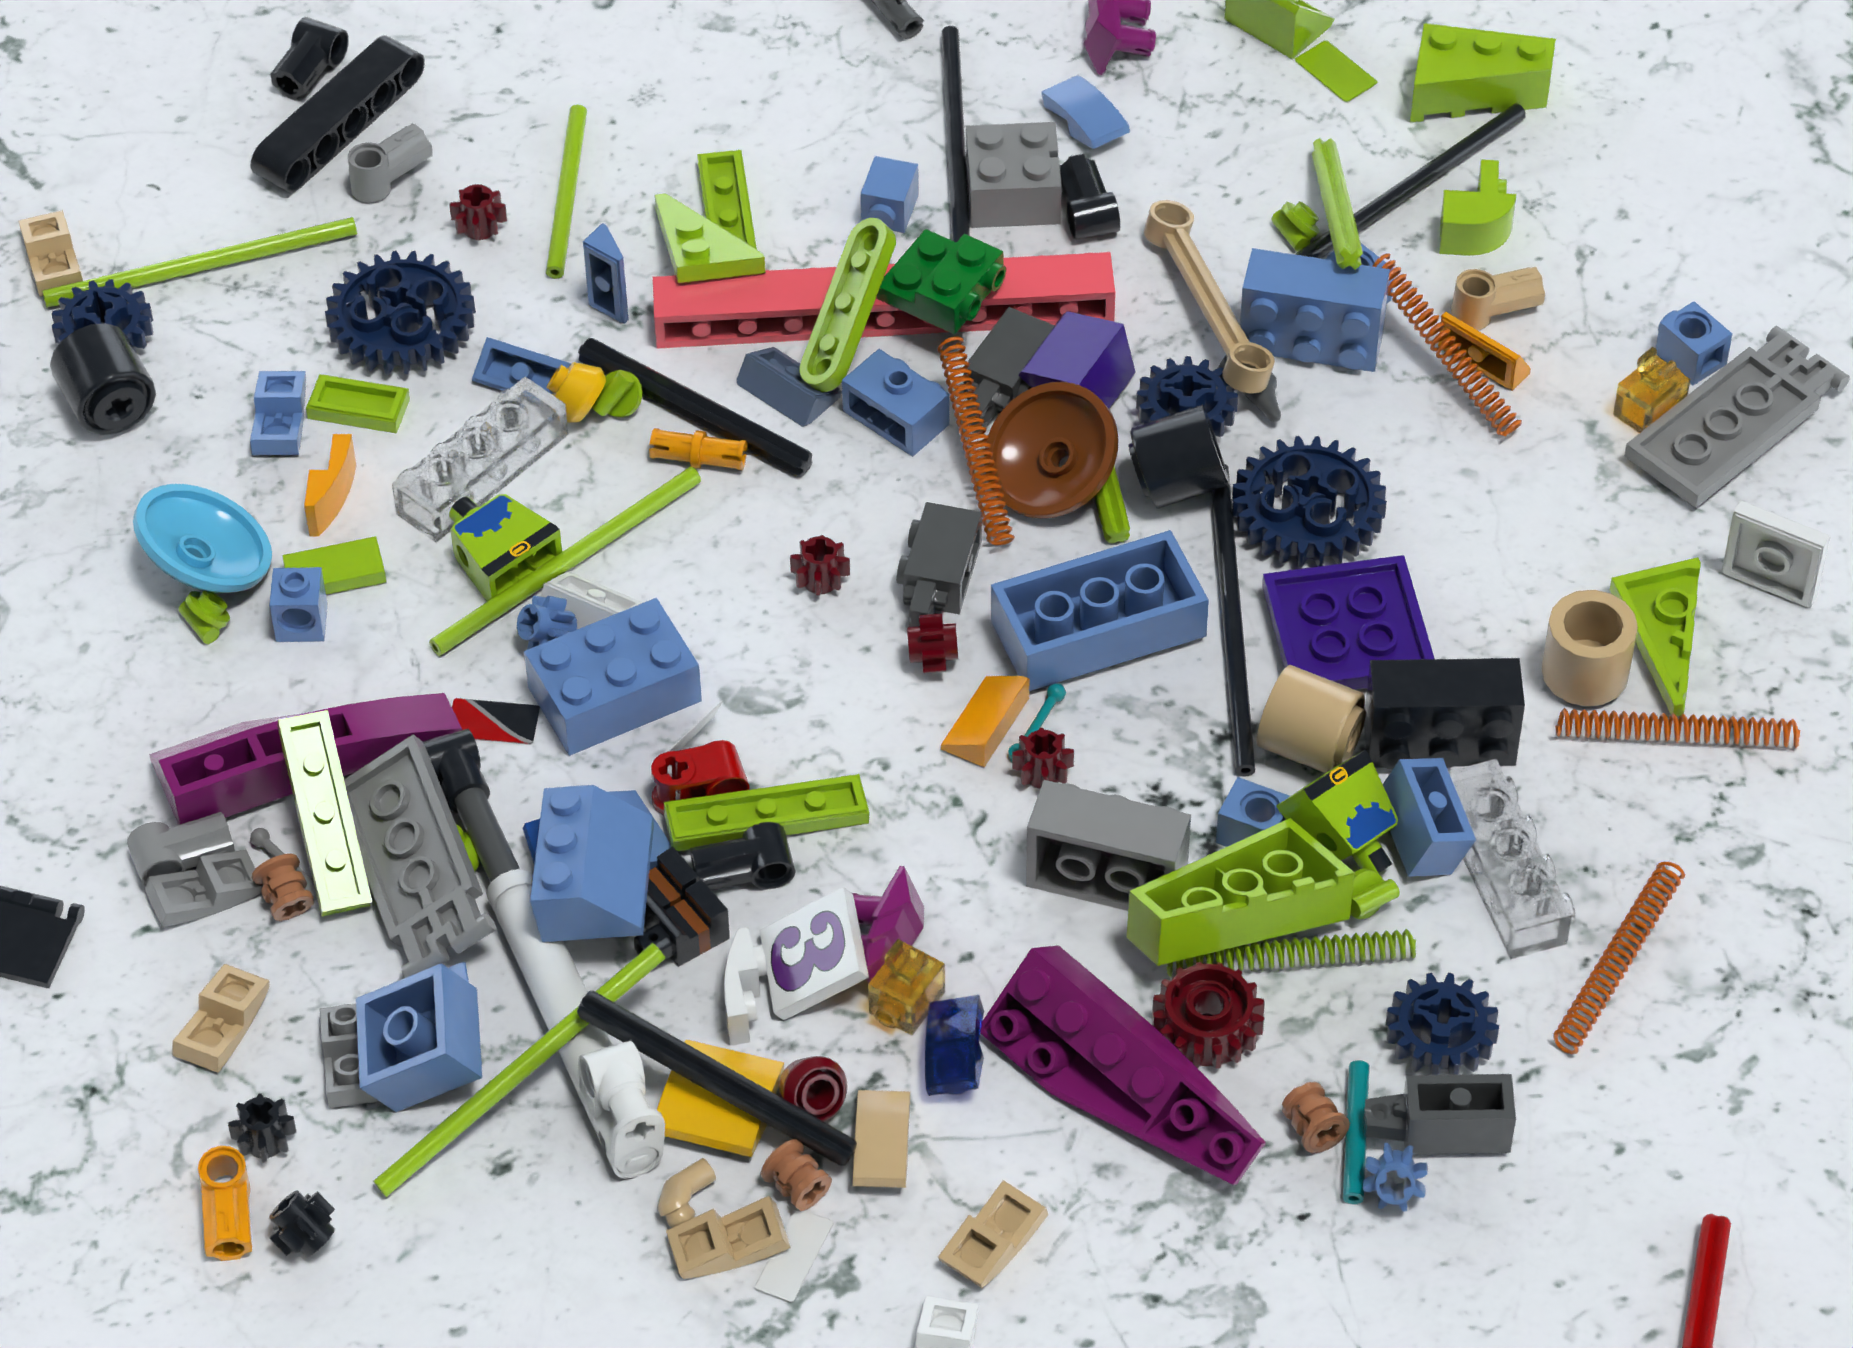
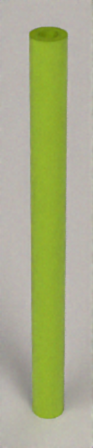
[546,104,587,279]

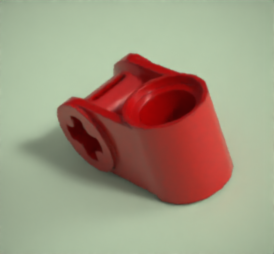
[651,740,750,815]

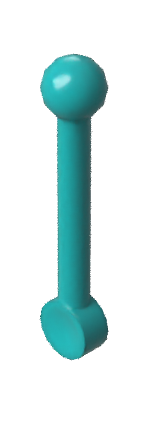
[1008,683,1066,763]

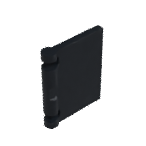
[0,885,85,989]

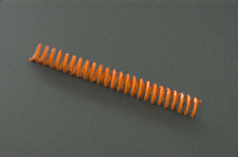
[1372,253,1522,437]
[938,336,1015,545]
[1555,708,1801,748]
[1553,862,1685,1054]

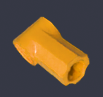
[198,1145,252,1261]

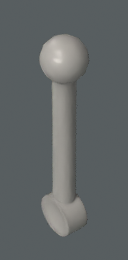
[250,828,317,900]

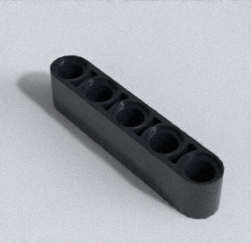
[250,35,425,193]

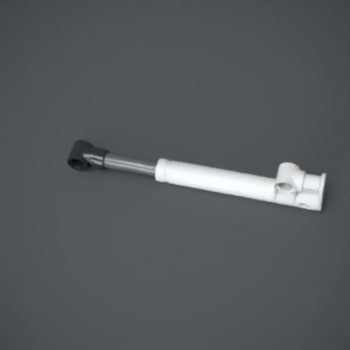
[422,729,665,1179]

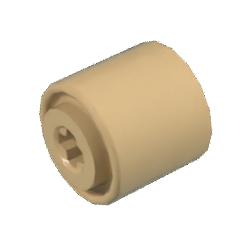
[1541,590,1638,706]
[1257,665,1366,773]

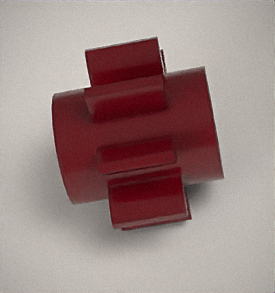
[449,184,507,240]
[790,535,850,596]
[907,614,958,673]
[1012,728,1074,789]

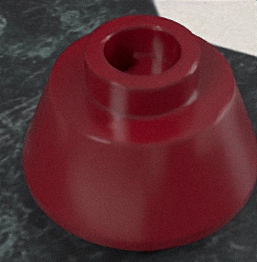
[779,1056,847,1122]

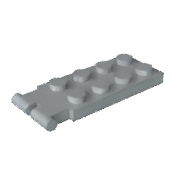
[1624,326,1850,508]
[344,734,496,978]

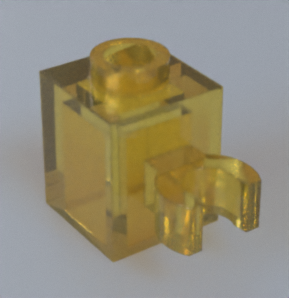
[1613,347,1691,433]
[868,939,945,1036]

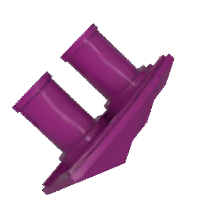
[1084,0,1156,75]
[852,866,924,989]

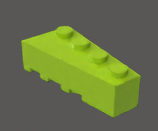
[1126,818,1355,966]

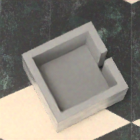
[966,122,1062,228]

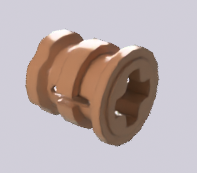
[251,853,314,921]
[1282,1082,1350,1153]
[761,1139,832,1211]

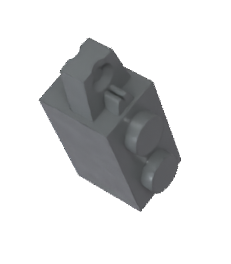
[964,307,1054,427]
[896,502,982,627]
[1364,1074,1516,1154]

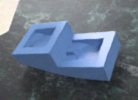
[1041,75,1130,149]
[250,371,306,455]

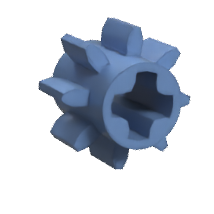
[517,596,577,650]
[1363,1142,1428,1212]

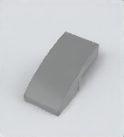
[145,850,264,927]

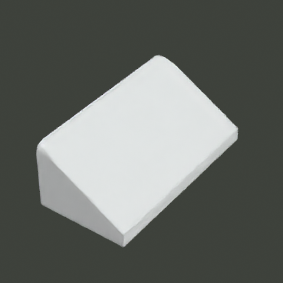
[541,571,643,629]

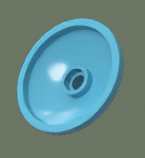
[133,484,272,593]

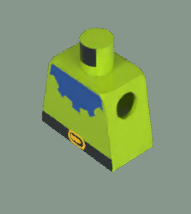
[449,494,562,601]
[1276,749,1398,873]

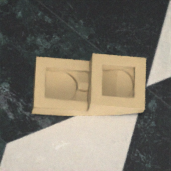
[18,210,83,297]
[173,964,269,1073]
[853,1090,910,1188]
[938,1180,1049,1288]
[666,1196,791,1279]

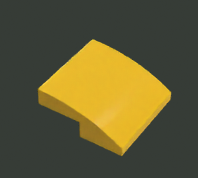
[657,1039,785,1157]

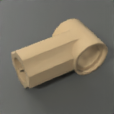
[1450,267,1545,330]

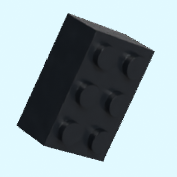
[1364,658,1525,769]

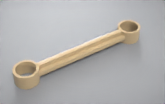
[1144,200,1275,393]

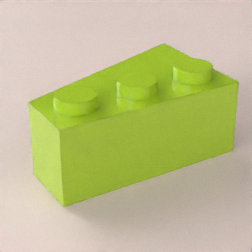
[1410,23,1556,123]

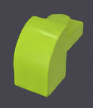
[1439,159,1517,256]

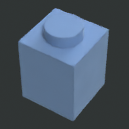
[860,156,919,233]

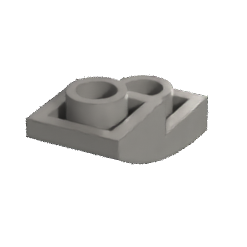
[319,1004,380,1108]

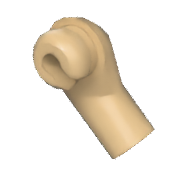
[658,1158,716,1228]

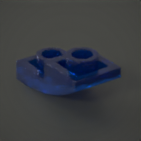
[925,995,984,1096]

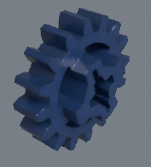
[51,279,153,349]
[1136,356,1238,438]
[1386,973,1499,1075]

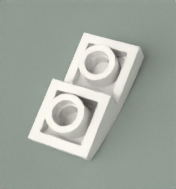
[724,927,767,1046]

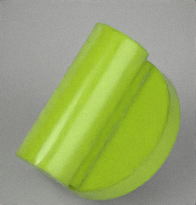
[1271,201,1320,252]
[592,370,642,417]
[179,591,230,644]
[1350,869,1400,919]

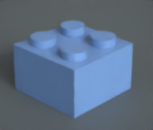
[356,963,482,1112]

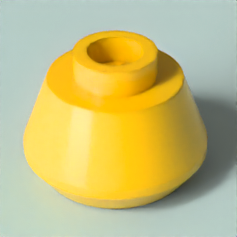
[546,362,606,423]

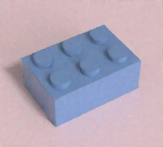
[1240,248,1390,372]
[524,597,702,756]

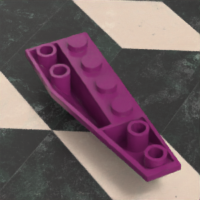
[149,693,462,825]
[977,945,1266,1185]

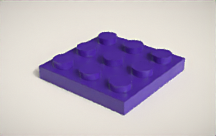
[1262,555,1435,690]

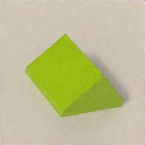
[1225,0,1335,60]

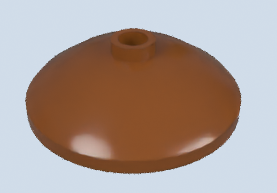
[984,382,1118,519]

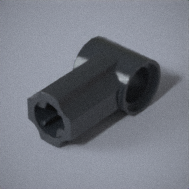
[270,17,349,100]
[1060,154,1120,240]
[690,822,796,890]

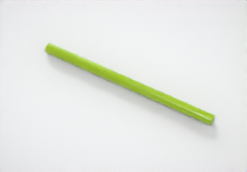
[42,217,357,308]
[429,467,701,656]
[373,943,666,1197]

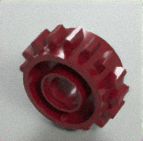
[1152,962,1265,1069]

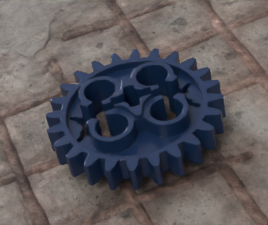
[325,251,476,375]
[1232,436,1387,567]

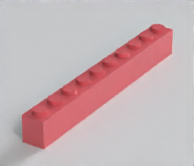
[653,252,1115,349]

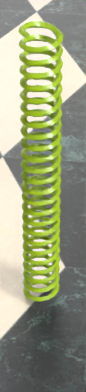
[1166,929,1416,978]

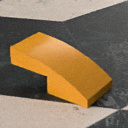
[304,434,356,537]

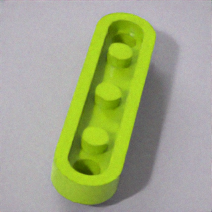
[799,218,896,392]

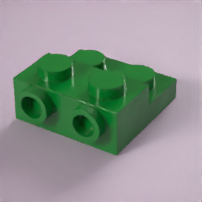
[876,229,1007,335]

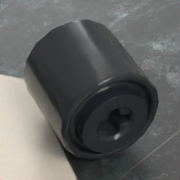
[50,323,156,435]
[1128,404,1230,508]

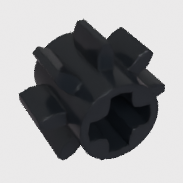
[228,1093,297,1162]
[269,1190,335,1257]

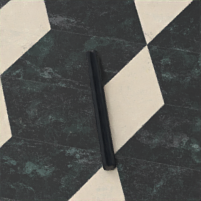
[578,338,813,476]
[577,991,857,1166]

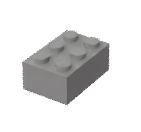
[1026,780,1191,911]

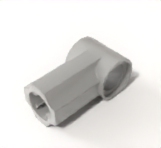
[347,123,433,203]
[127,812,235,887]

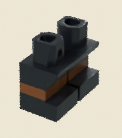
[633,846,730,967]

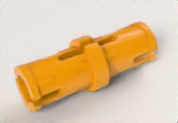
[649,428,748,471]

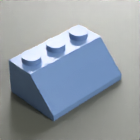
[530,785,654,942]

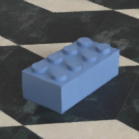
[991,530,1209,691]

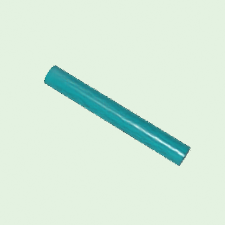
[1343,1060,1370,1204]

